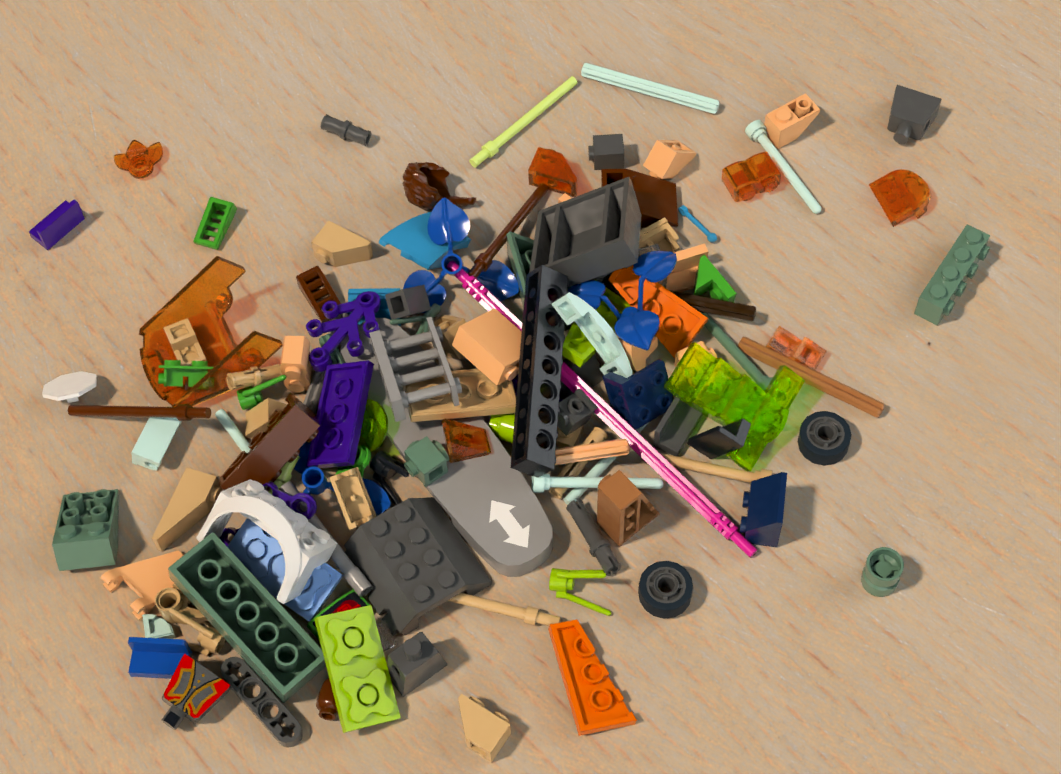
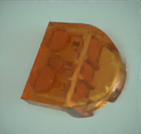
[869,169,931,227]

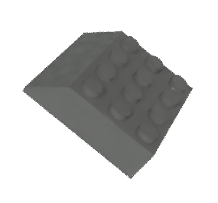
[529,177,641,288]

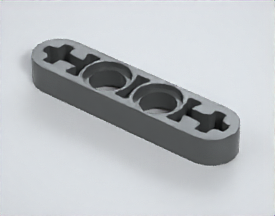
[220,657,303,748]

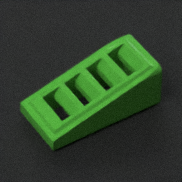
[193,196,237,250]

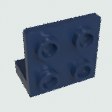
[602,359,674,430]

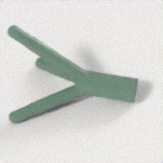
[390,303,441,334]

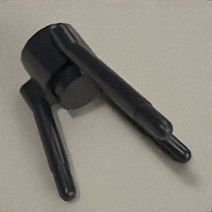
[369,451,418,505]

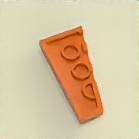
[608,265,709,358]

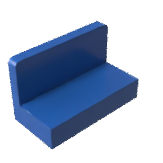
[128,637,192,679]

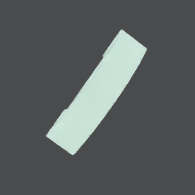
[552,292,633,378]

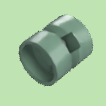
[861,547,904,597]

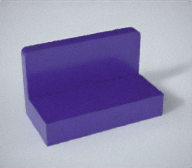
[29,200,85,250]

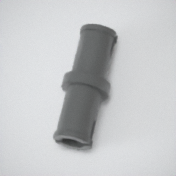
[321,114,371,146]

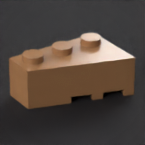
[597,470,660,546]

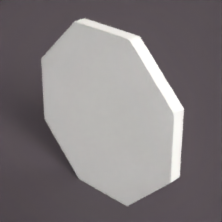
[42,371,97,403]

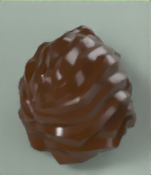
[403,162,476,210]

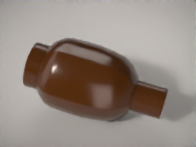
[316,678,338,721]

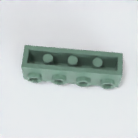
[914,224,991,326]

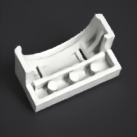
[196,479,338,604]

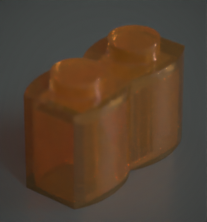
[722,152,781,202]

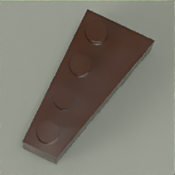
[219,392,320,490]

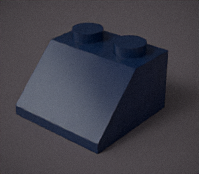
[740,472,787,547]

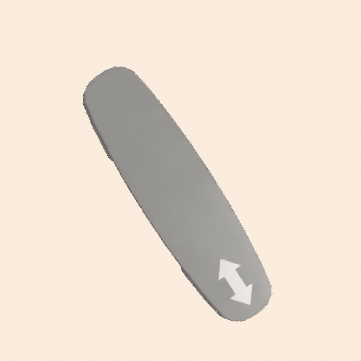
[341,318,553,577]

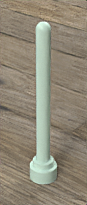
[745,120,821,214]
[531,474,664,493]

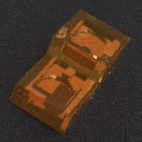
[766,325,827,370]

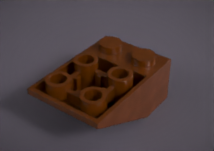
[601,169,678,227]

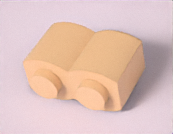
[280,336,312,392]

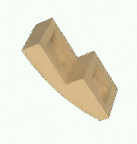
[163,318,209,366]

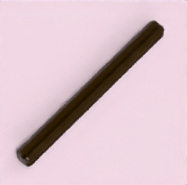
[604,279,756,322]

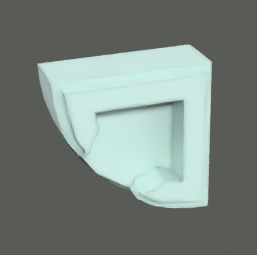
[142,614,176,639]

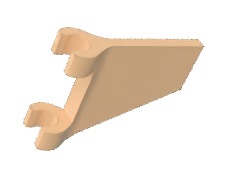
[101,550,184,621]

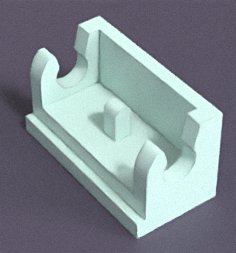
[131,417,182,471]

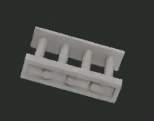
[369,317,462,422]

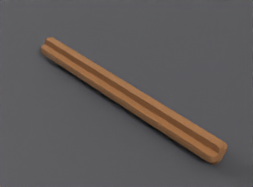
[738,337,885,417]

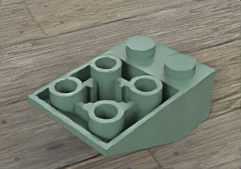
[52,489,119,571]

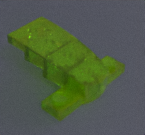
[664,342,805,471]

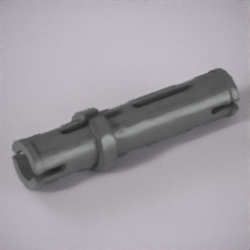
[566,499,621,576]

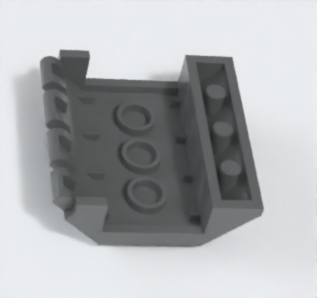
[344,497,492,636]

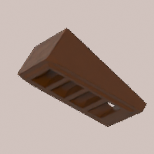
[296,266,341,323]

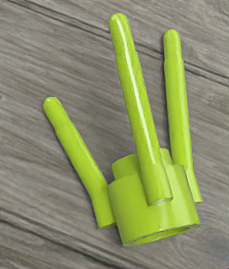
[549,568,611,616]

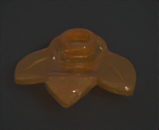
[114,140,163,179]

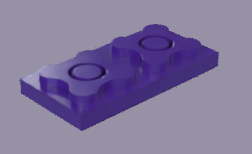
[306,360,374,468]

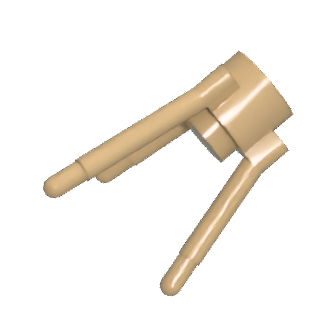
[169,603,226,657]

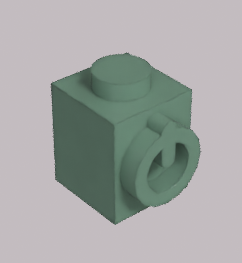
[404,436,450,487]

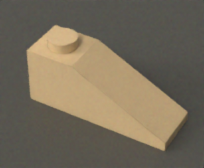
[152,467,222,552]

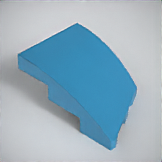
[378,212,471,270]

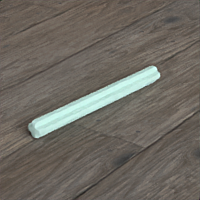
[581,63,719,114]

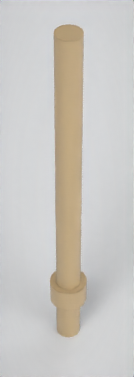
[448,593,560,626]

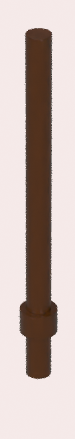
[467,183,548,279]
[68,404,211,421]

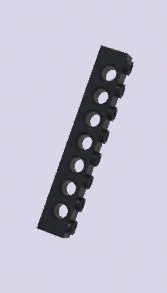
[510,265,568,478]

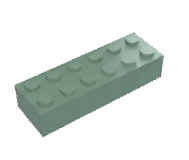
[168,532,326,703]

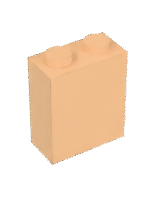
[452,308,522,385]

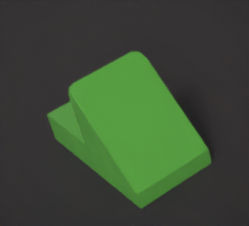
[693,255,737,302]

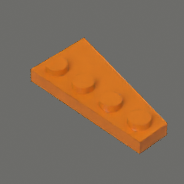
[548,619,637,736]

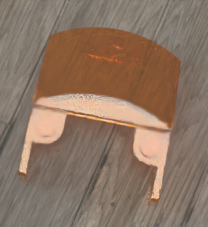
[139,256,283,407]

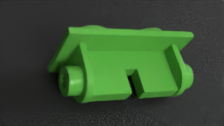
[158,360,214,388]

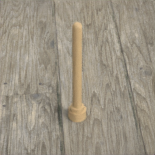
[661,453,773,483]

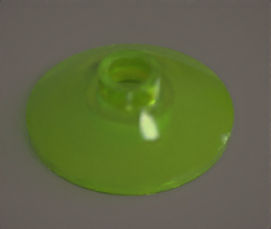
[358,399,388,452]

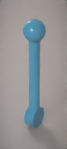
[678,205,717,243]

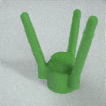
[237,375,286,410]

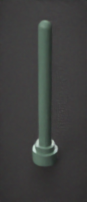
[700,312,781,400]

